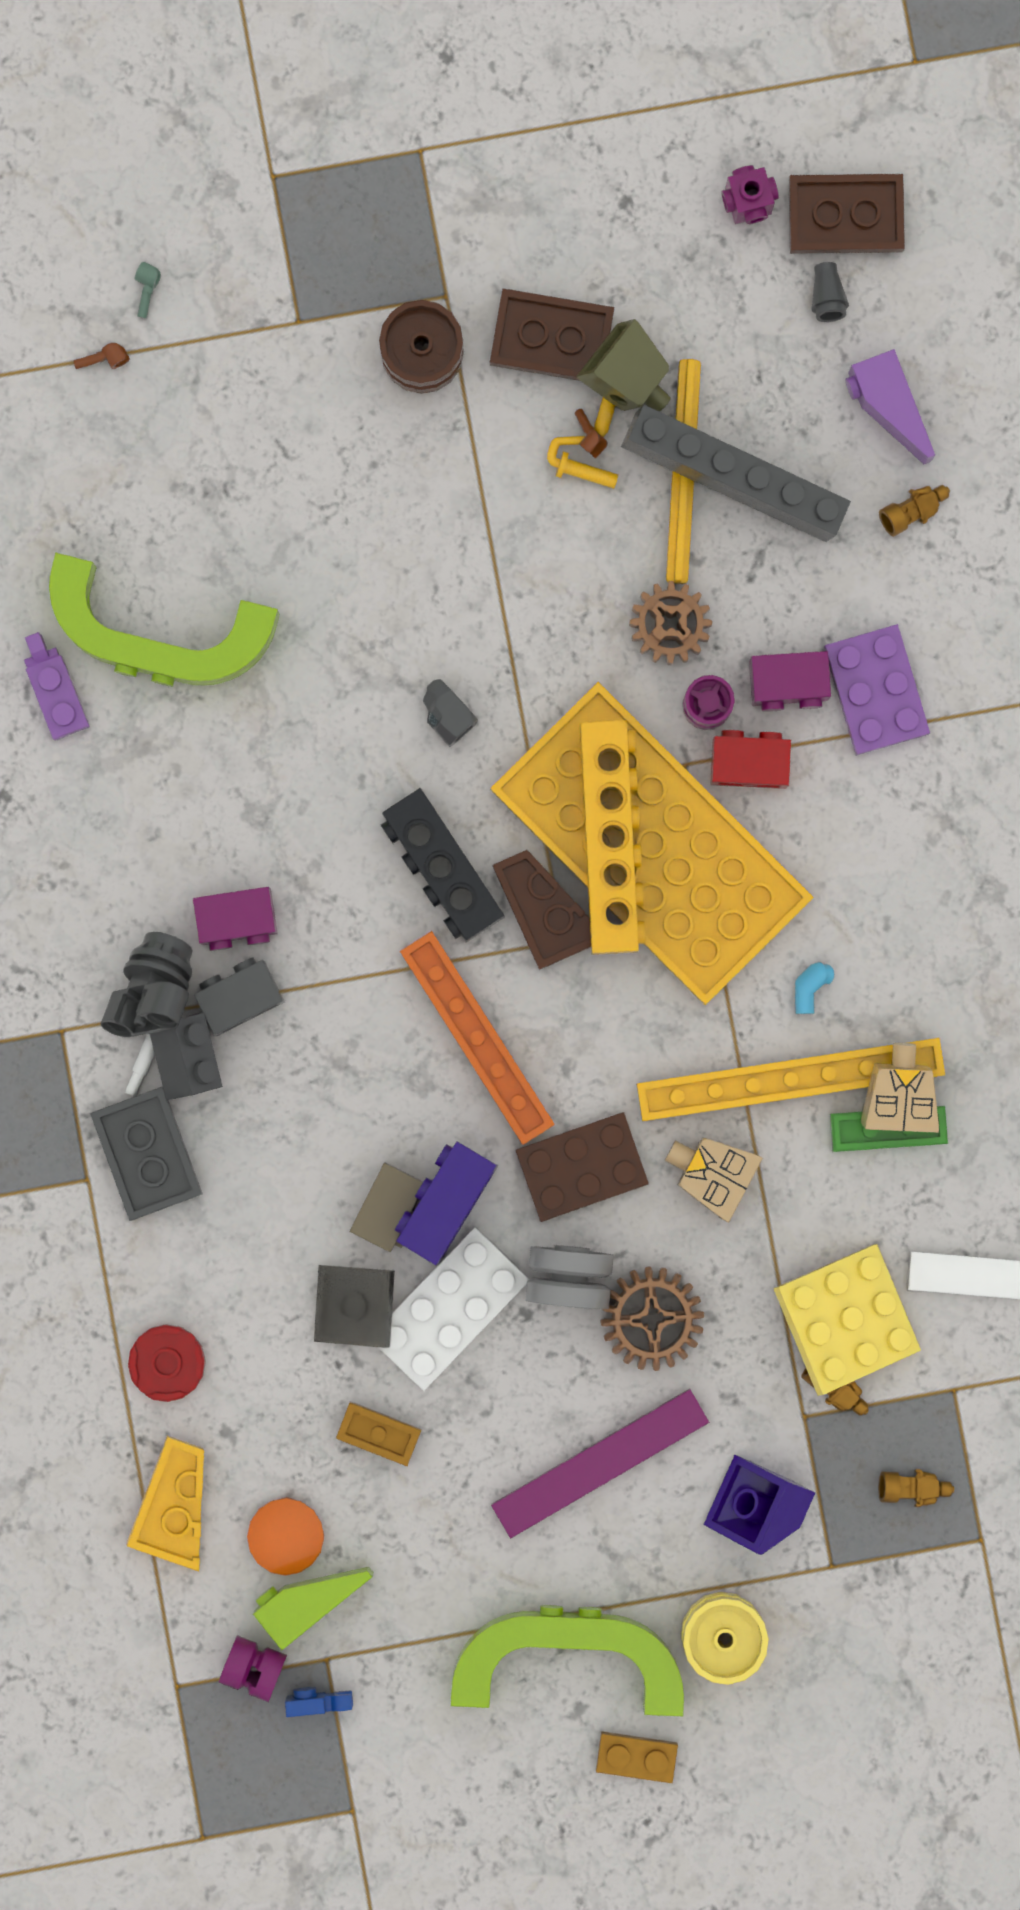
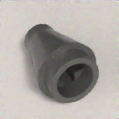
[811,262,849,322]

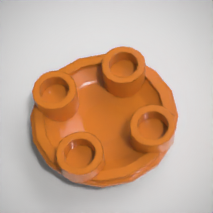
[247,1497,324,1576]

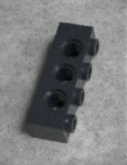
[381,788,505,943]

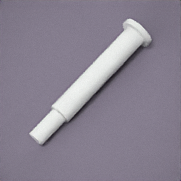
[125,1034,155,1096]

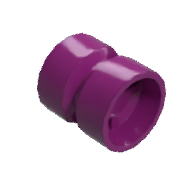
[682,675,735,730]
[218,1635,287,1703]

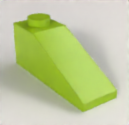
[253,1567,374,1650]

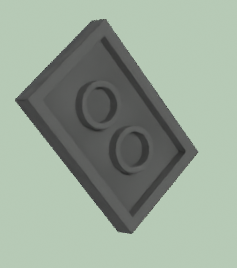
[90,1087,203,1221]

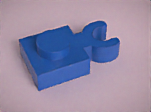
[285,1687,353,1717]

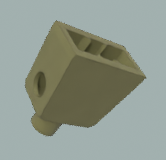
[576,319,671,412]

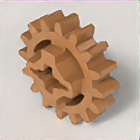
[629,581,712,665]

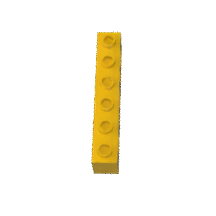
[580,720,645,955]

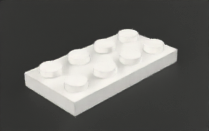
[369,1227,530,1391]

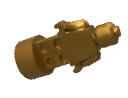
[879,485,950,537]
[801,1368,869,1416]
[878,1469,954,1507]

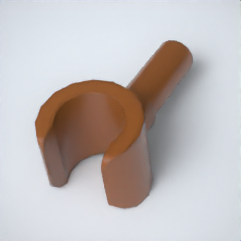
[74,343,130,369]
[575,409,608,459]

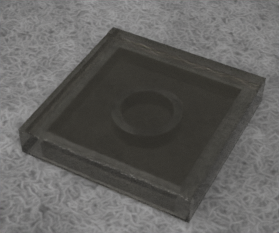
[314,1265,395,1348]

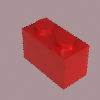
[710,730,791,789]

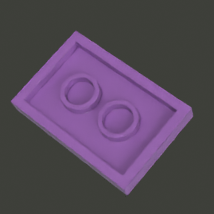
[824,624,930,756]

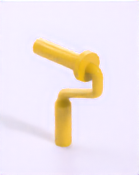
[547,397,618,489]

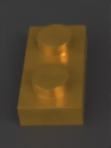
[336,1401,422,1466]
[596,1731,678,1784]

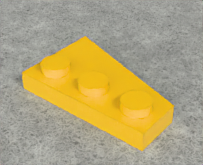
[126,1435,204,1572]

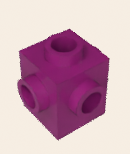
[721,165,779,224]

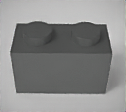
[194,957,285,1036]
[150,1012,223,1100]

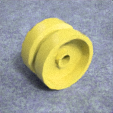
[680,1592,769,1685]

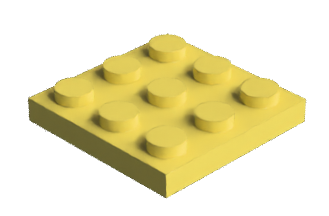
[773,1244,921,1396]

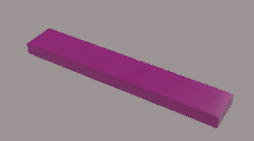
[491,1388,710,1539]

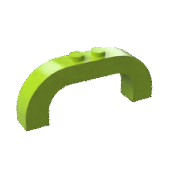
[49,552,280,687]
[451,1605,684,1717]

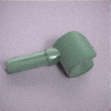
[134,262,161,318]

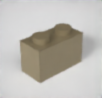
[349,1163,423,1253]

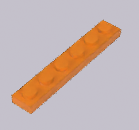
[400,931,555,1145]

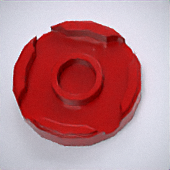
[128,1324,206,1402]

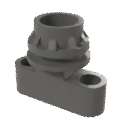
[101,932,193,1037]

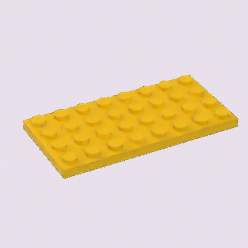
[490,682,814,1005]

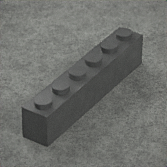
[621,405,851,542]

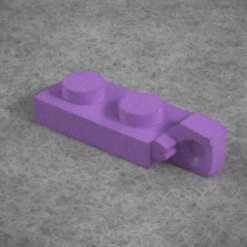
[24,632,90,741]

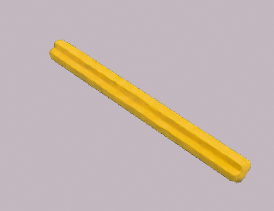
[666,359,701,584]

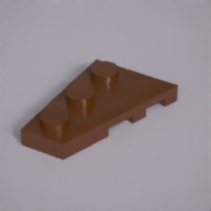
[492,850,591,970]

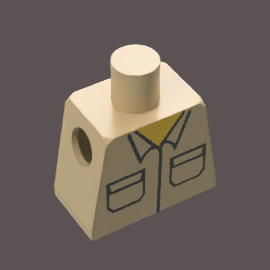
[861,1043,939,1133]
[665,1137,763,1223]

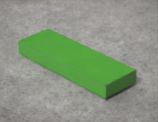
[830,1106,948,1152]

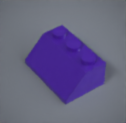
[395,1141,498,1265]

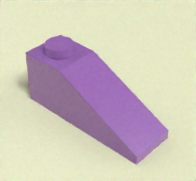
[845,349,935,464]

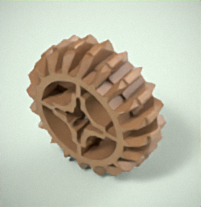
[600,1266,704,1371]

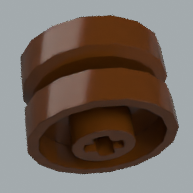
[379,300,464,394]

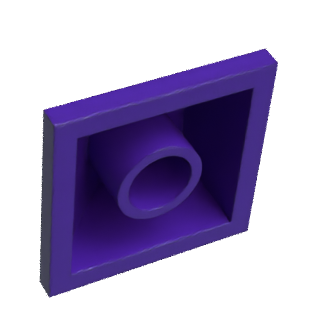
[703,1455,816,1555]

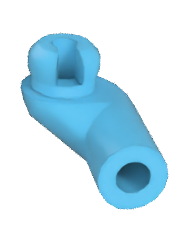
[795,962,835,1014]

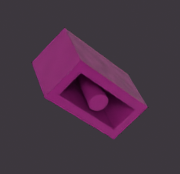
[749,651,831,712]
[193,887,278,951]

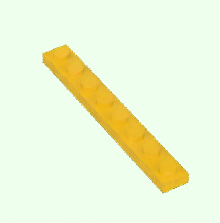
[636,1037,945,1121]

